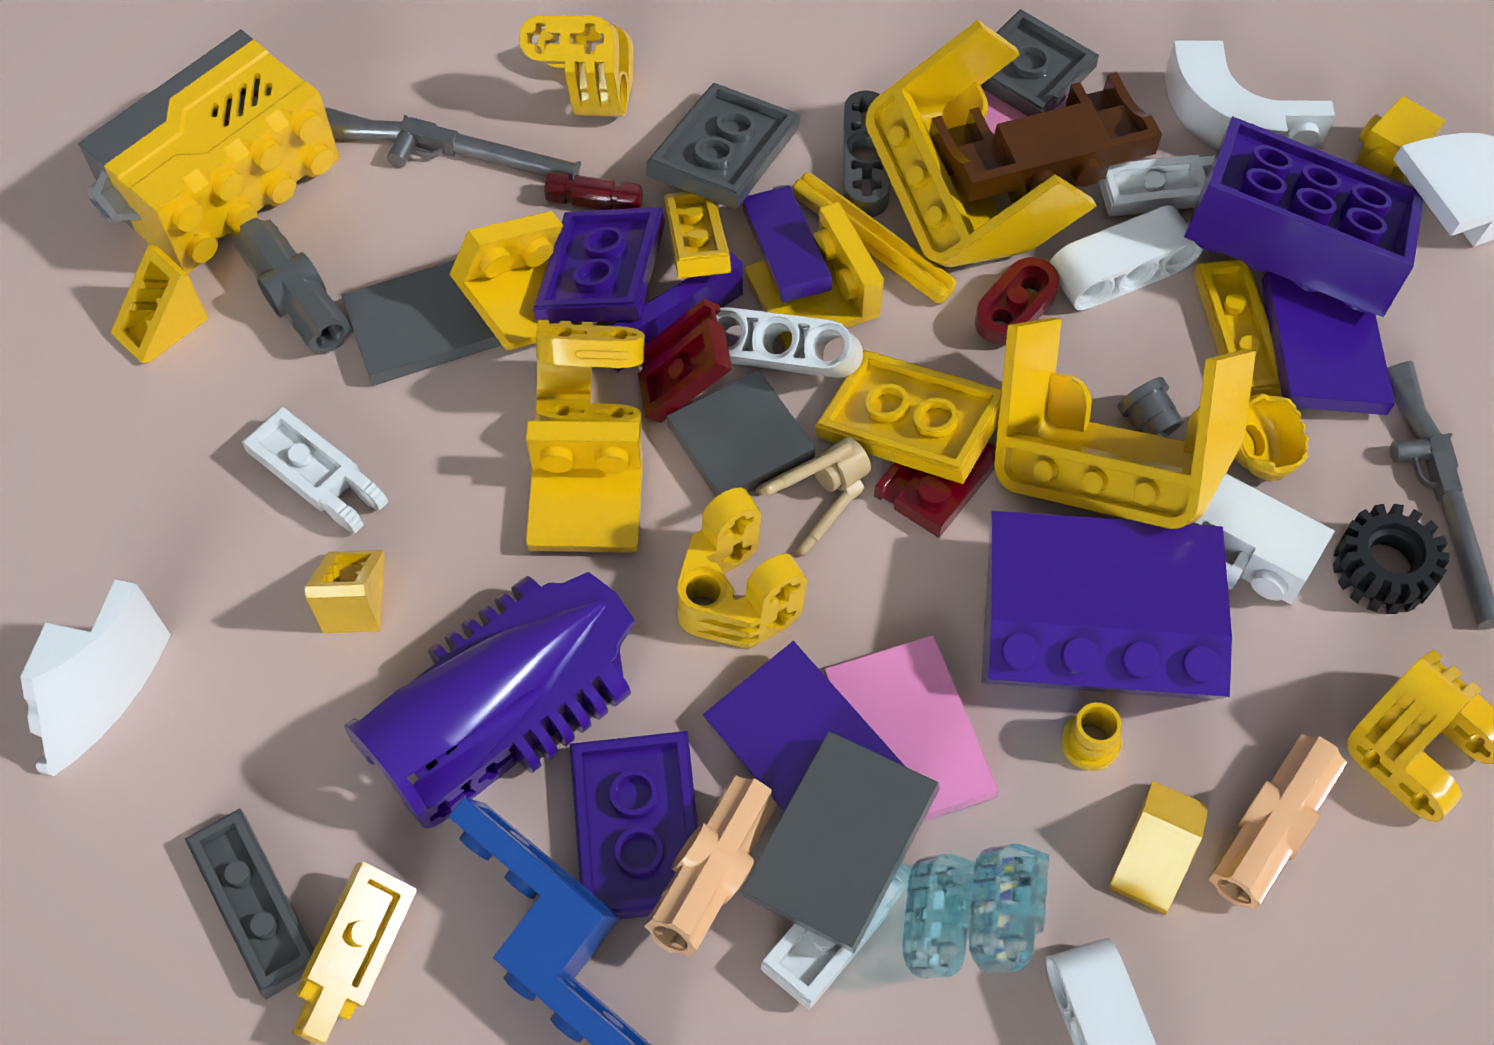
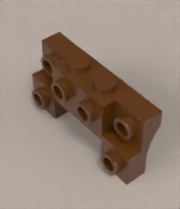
[929,72,1162,203]

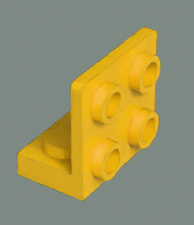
[745,202,884,350]
[449,211,582,350]
[526,421,643,552]

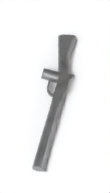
[325,107,581,180]
[1387,360,1494,630]

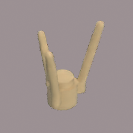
[756,437,871,556]

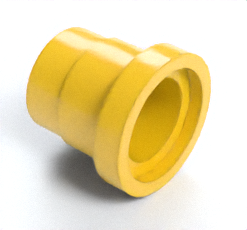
[1061,702,1122,771]

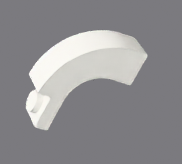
[1165,40,1335,150]

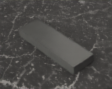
[185,808,314,999]

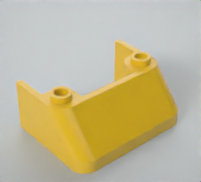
[866,20,1096,267]
[994,317,1256,529]

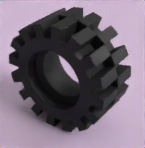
[1333,504,1450,614]

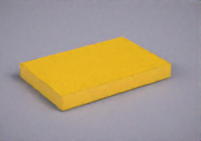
[815,350,1002,484]

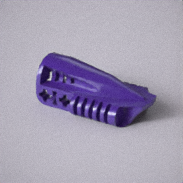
[344,572,635,828]

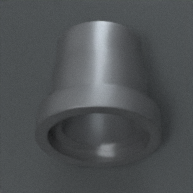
[1117,377,1184,437]

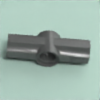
[232,218,351,353]

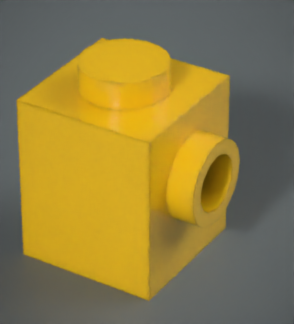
[1356,95,1446,183]

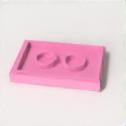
[824,635,999,822]

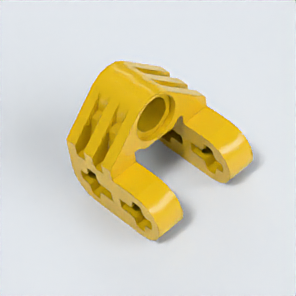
[519,15,634,117]
[535,320,645,431]
[677,487,807,649]
[1346,649,1494,822]

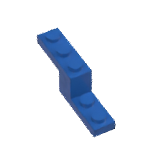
[449,797,651,1045]

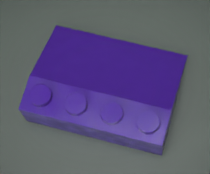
[1184,116,1423,317]
[981,511,1232,700]

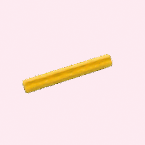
[793,172,956,304]

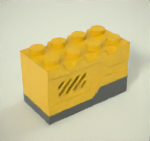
[78,29,340,274]

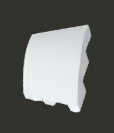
[1393,133,1494,247]
[20,579,171,777]

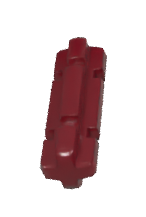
[544,172,643,210]

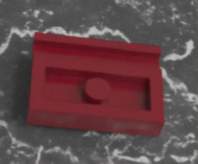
[638,298,732,423]
[874,443,996,538]

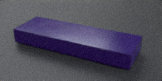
[742,185,833,302]
[610,252,743,373]

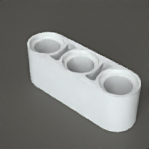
[1049,205,1203,311]
[716,307,863,378]
[1046,938,1156,1045]

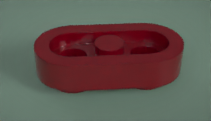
[975,257,1059,345]

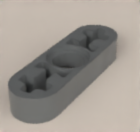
[843,90,890,218]

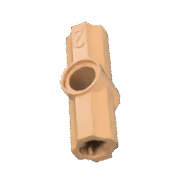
[1209,734,1347,910]
[644,775,778,957]

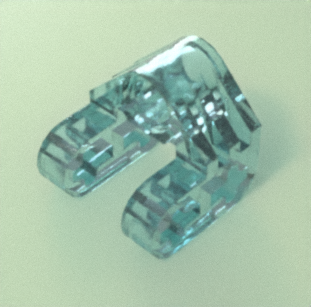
[902,844,1049,978]

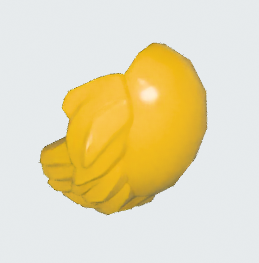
[1234,394,1309,482]

